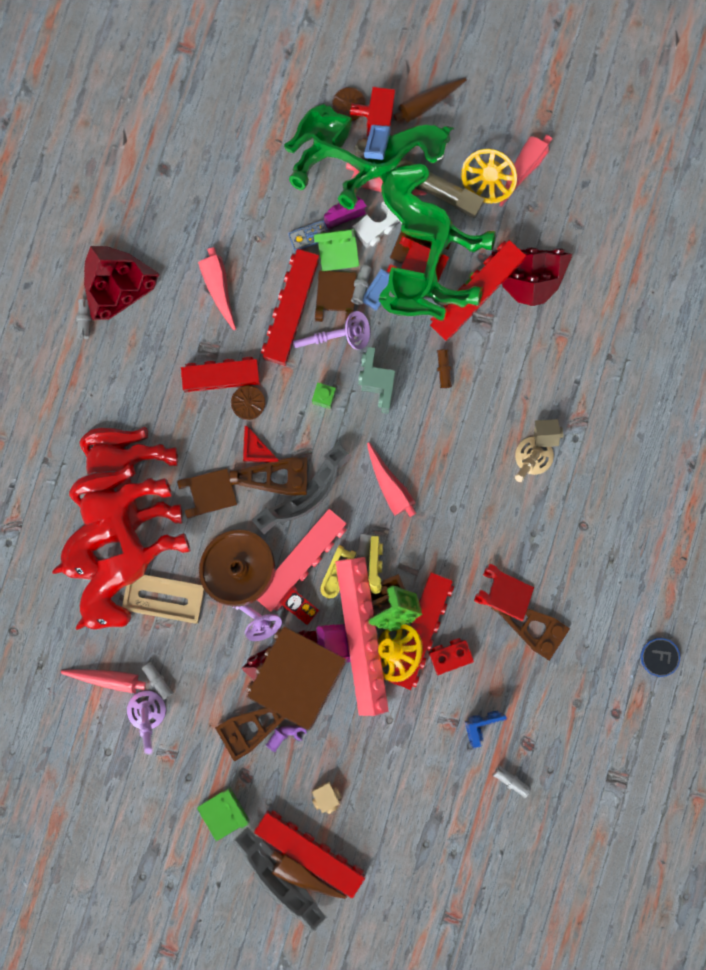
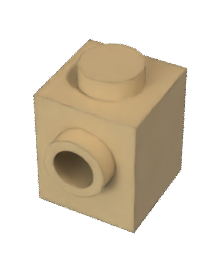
[312,781,342,814]

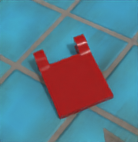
[387,236,450,282]
[474,564,534,621]

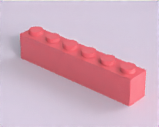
[257,509,347,612]

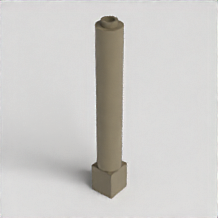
[354,137,484,219]

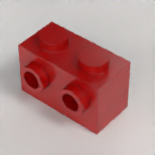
[429,638,474,676]

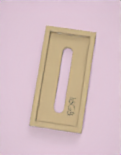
[122,575,204,624]

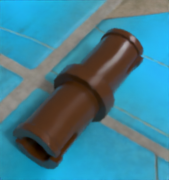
[437,349,452,389]

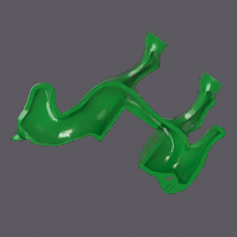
[284,104,454,210]
[379,164,496,321]

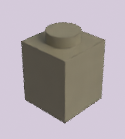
[534,419,563,448]

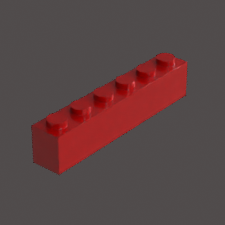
[430,240,527,341]
[261,249,319,366]
[389,573,454,690]
[254,810,365,899]

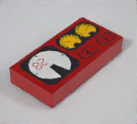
[279,588,319,625]

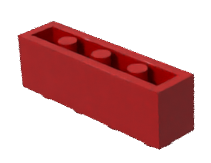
[181,357,260,393]

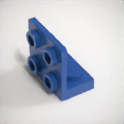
[465,710,507,748]

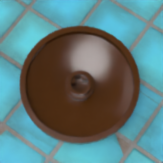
[199,530,275,607]

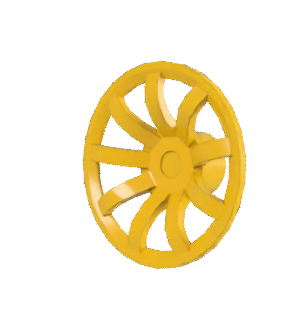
[461,149,517,204]
[378,624,422,682]

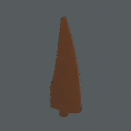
[393,78,467,123]
[270,850,347,899]

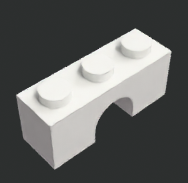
[353,201,401,248]

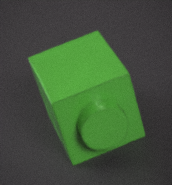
[312,382,336,409]

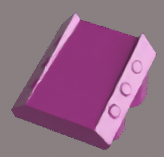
[324,195,367,229]
[317,624,351,663]

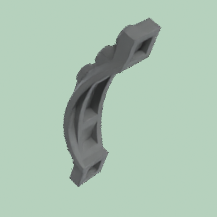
[252,443,352,534]
[232,827,326,932]

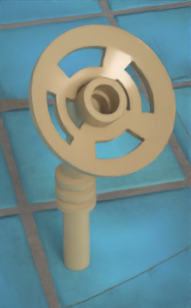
[515,437,554,482]

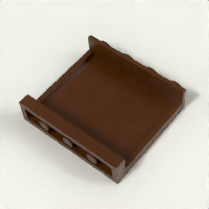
[246,626,348,731]

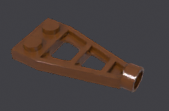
[230,457,308,495]
[491,607,570,661]
[215,708,285,762]

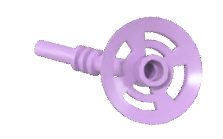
[293,311,370,350]
[232,605,282,641]
[127,691,166,754]

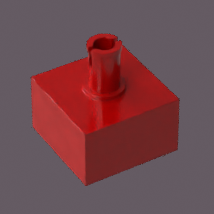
[350,87,395,137]

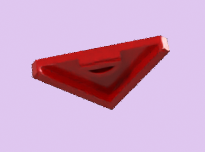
[243,426,278,463]

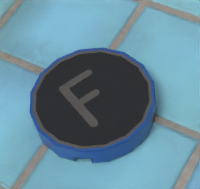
[640,638,680,677]

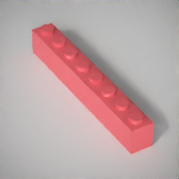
[335,557,389,716]

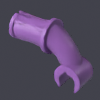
[266,725,307,752]

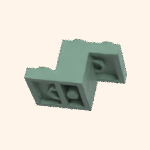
[358,347,395,414]

